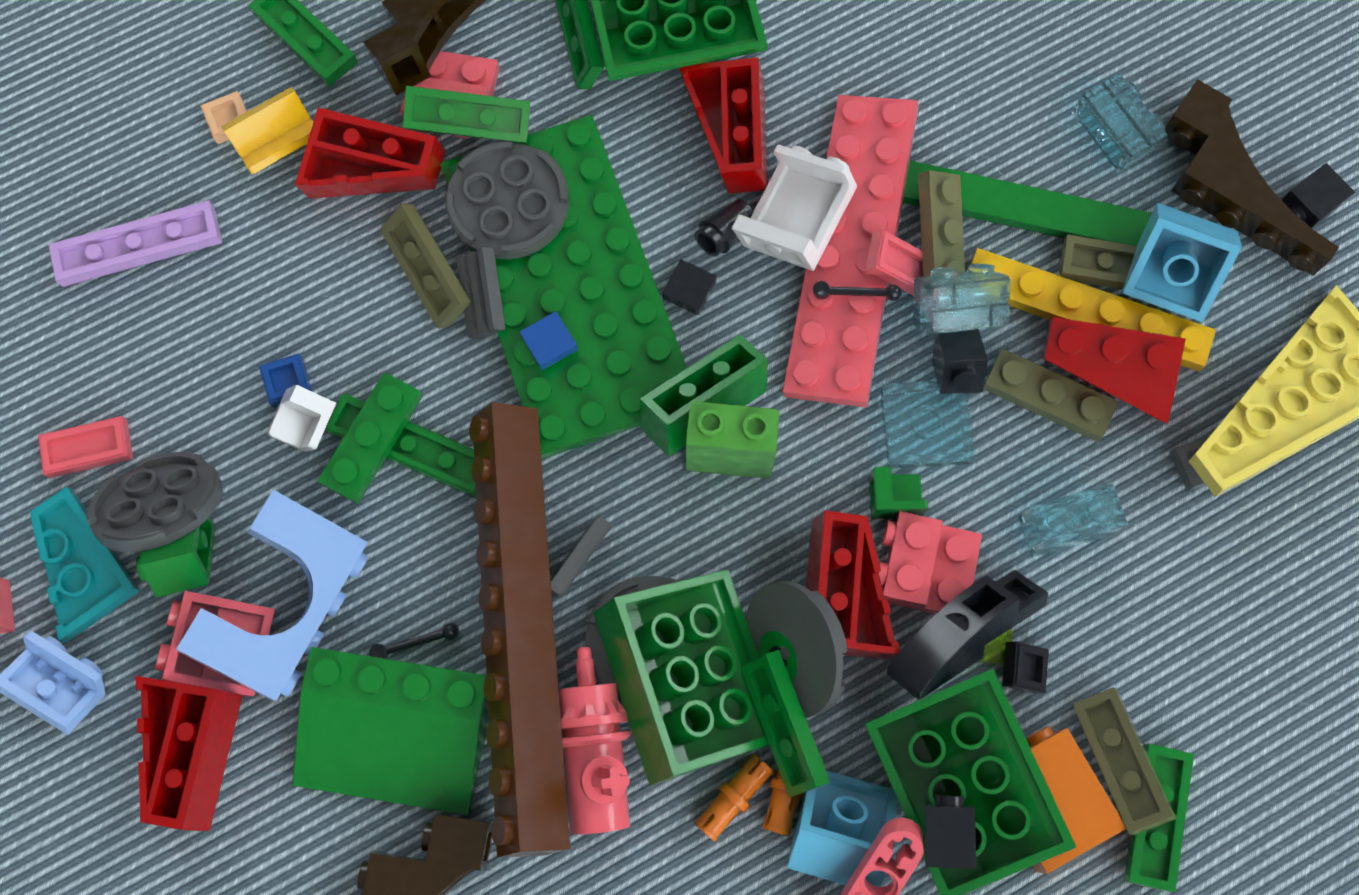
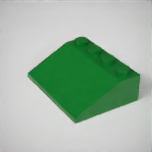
[589,0,768,81]
[593,569,769,786]
[292,647,489,815]
[865,669,1077,895]

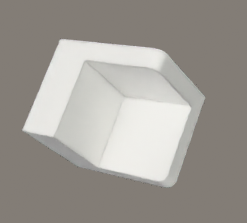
[267,385,336,452]

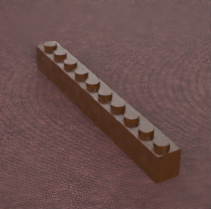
[469,402,570,858]

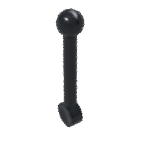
[813,281,902,301]
[369,623,459,659]

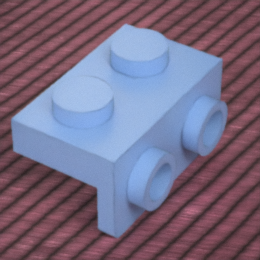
[0,631,106,735]

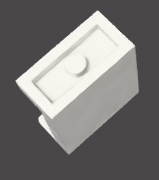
[732,145,857,271]

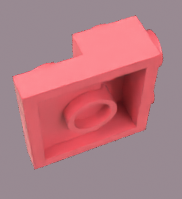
[401,51,500,138]
[879,511,982,614]
[154,591,275,697]

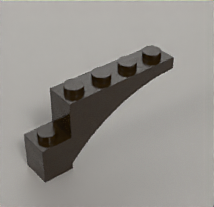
[363,0,486,96]
[1160,79,1339,276]
[357,814,492,895]

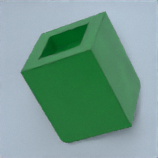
[868,467,928,519]

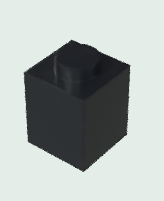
[1282,163,1355,229]
[932,327,988,394]
[925,795,976,869]

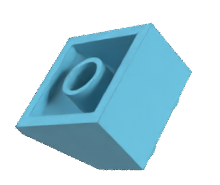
[1122,203,1242,322]
[787,770,898,887]

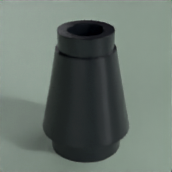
[695,199,753,257]

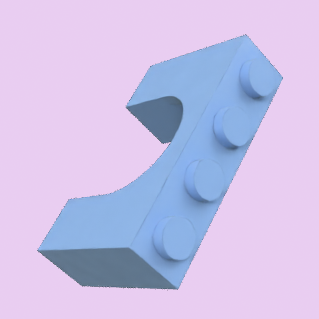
[176,490,368,701]

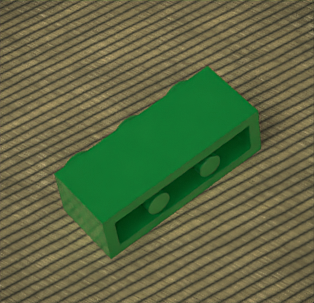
[640,335,768,457]

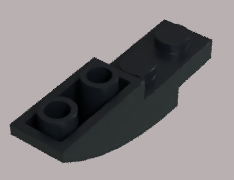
[887,570,1048,700]

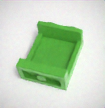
[686,401,780,479]

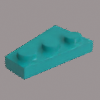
[30,486,141,643]

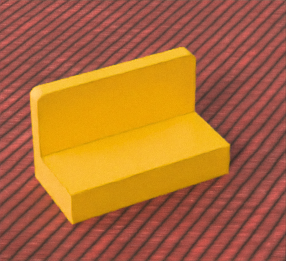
[221,87,314,174]

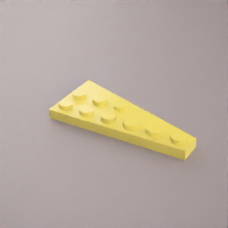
[1188,285,1359,497]

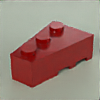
[679,57,768,194]
[295,107,446,199]
[1042,317,1186,424]
[806,510,900,660]
[135,676,243,831]

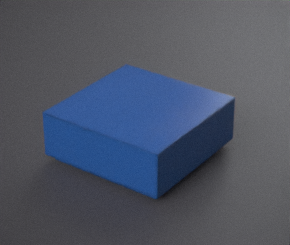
[520,311,578,371]
[259,353,313,408]

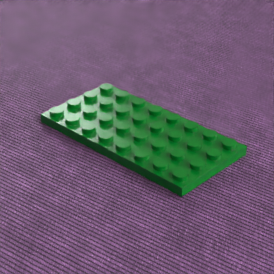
[440,114,687,460]

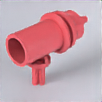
[558,647,632,834]

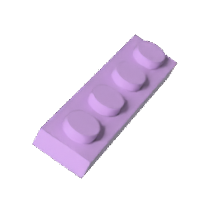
[48,201,223,287]

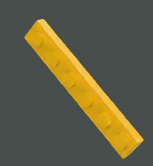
[965,248,1216,372]

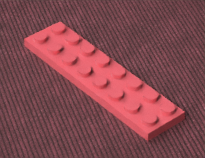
[783,95,919,408]

